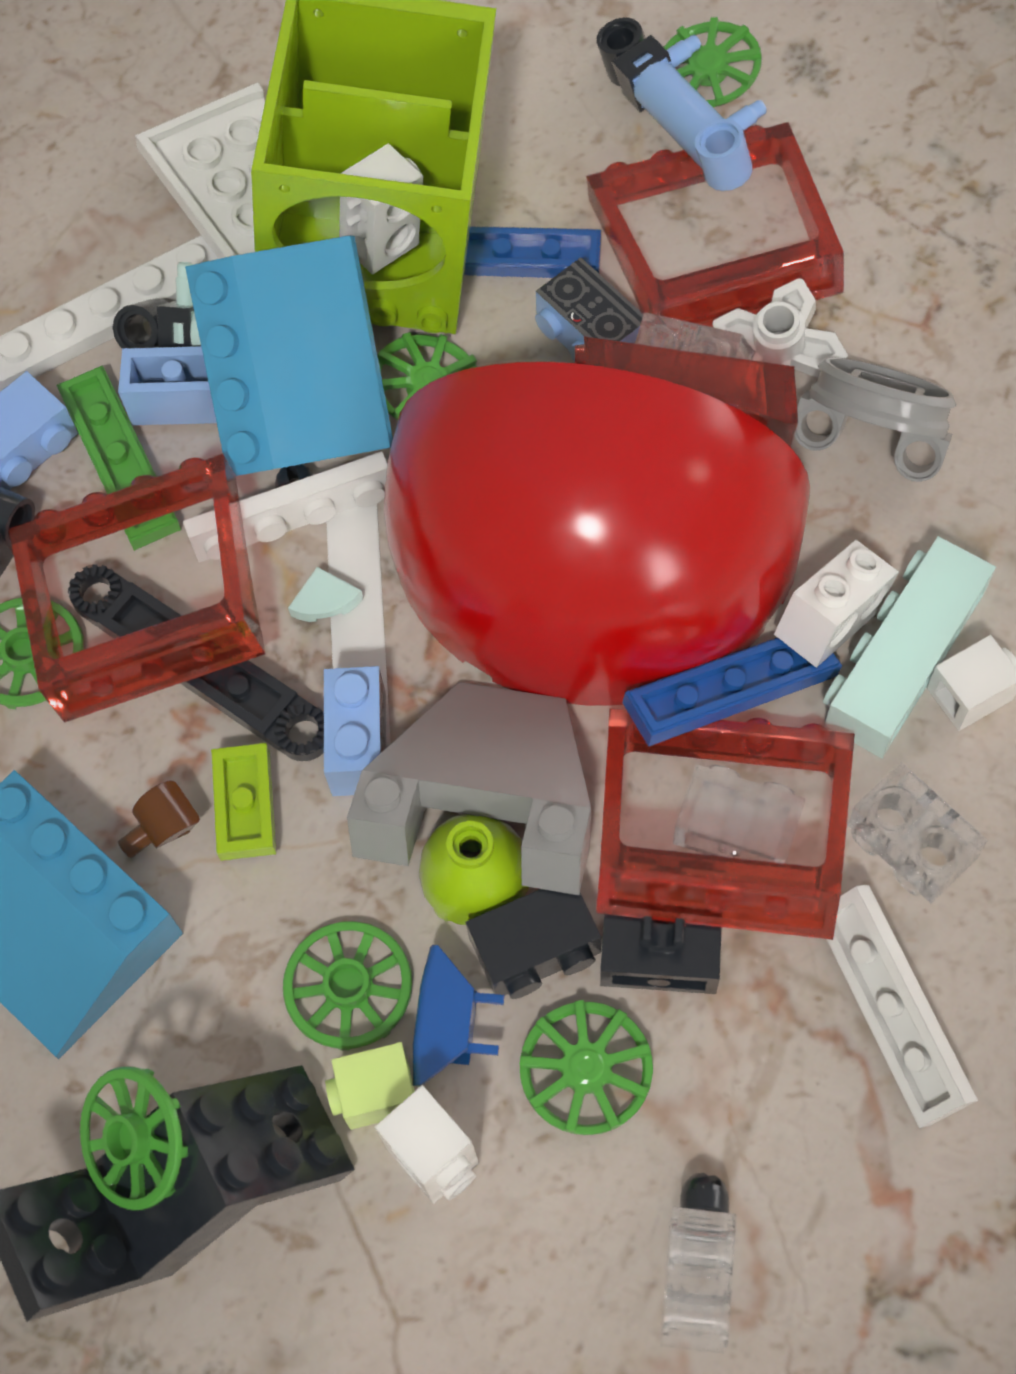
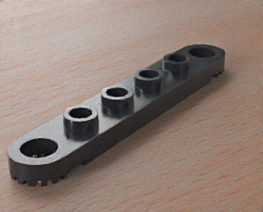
[68,564,324,761]

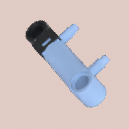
[596,17,767,191]

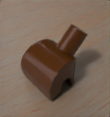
[118,780,200,858]

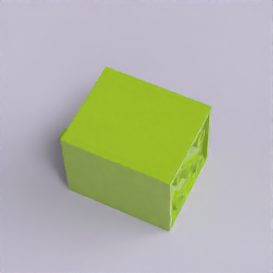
[251,0,497,334]

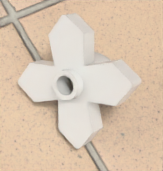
[713,278,847,409]

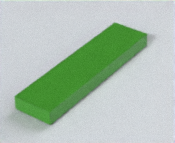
[56,365,181,551]

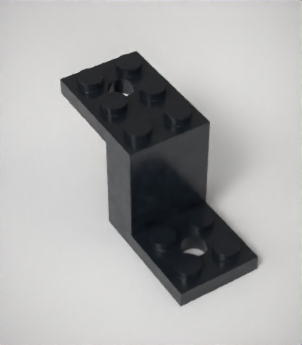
[0,1065,355,1322]

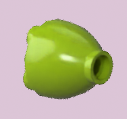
[419,814,529,925]

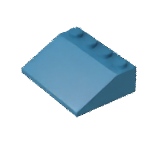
[185,235,393,477]
[0,770,183,1060]

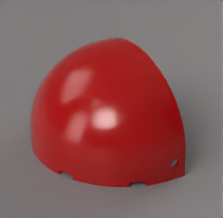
[384,362,810,706]

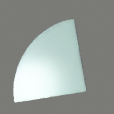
[288,567,363,622]

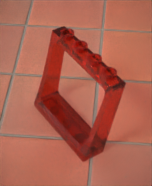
[586,122,844,345]
[575,336,798,447]
[9,454,266,723]
[596,708,855,940]

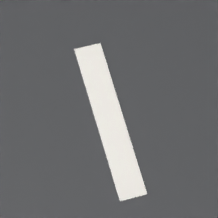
[326,504,391,746]

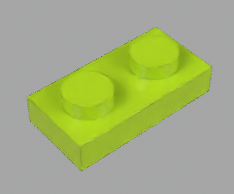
[211,743,276,861]

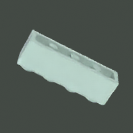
[823,536,996,759]

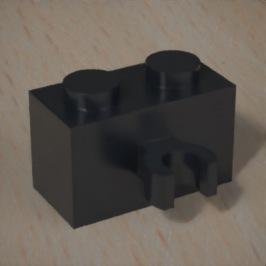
[600,897,722,994]

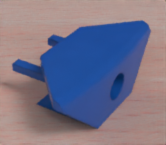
[413,945,505,1087]

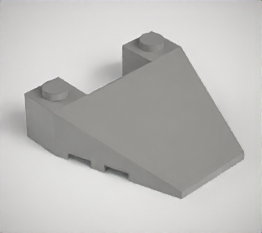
[347,682,591,895]

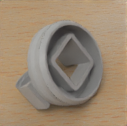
[793,358,956,482]

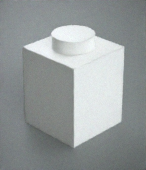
[927,635,1016,731]

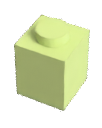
[325,1042,415,1130]

